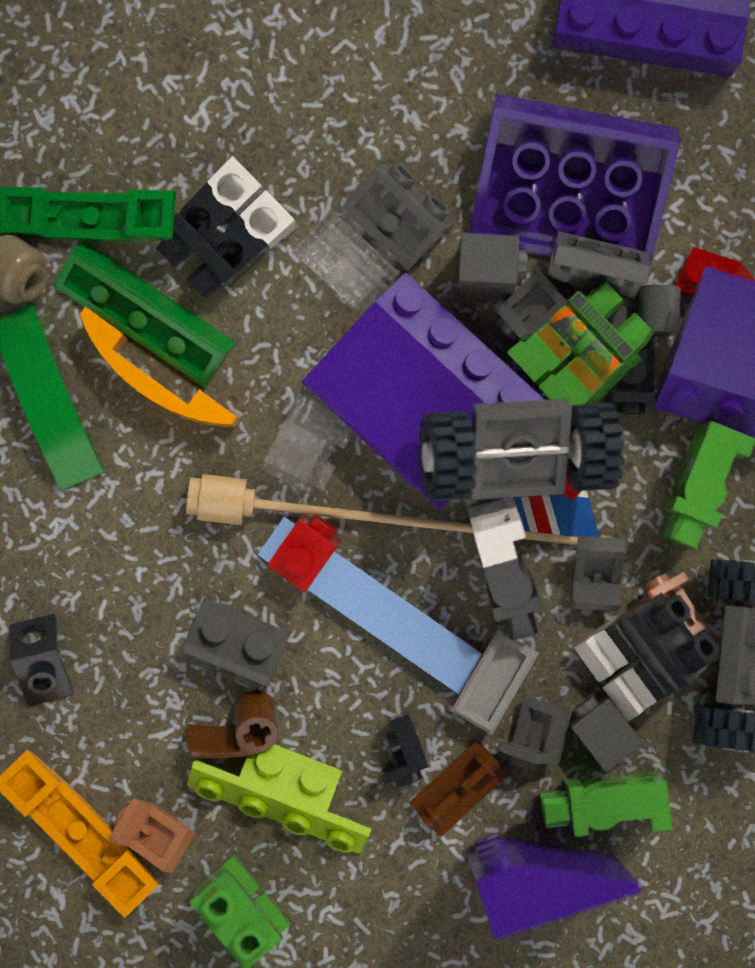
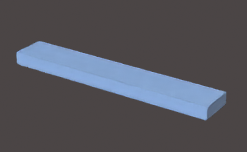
[258,517,482,694]

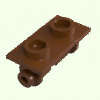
[409,739,509,838]

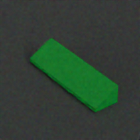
[53,242,236,388]

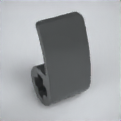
[590,285,681,337]

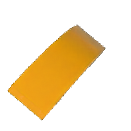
[80,307,240,428]
[0,749,159,918]

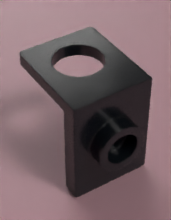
[10,614,73,706]

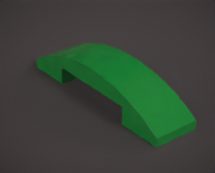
[0,187,176,242]
[0,303,105,491]

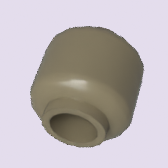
[0,235,48,304]

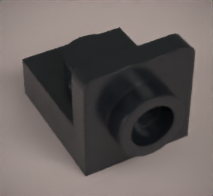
[606,349,657,415]
[381,711,429,788]

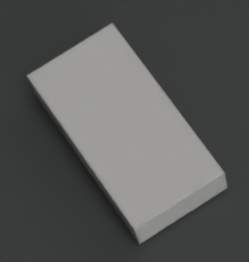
[451,629,539,735]

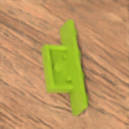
[187,744,371,853]

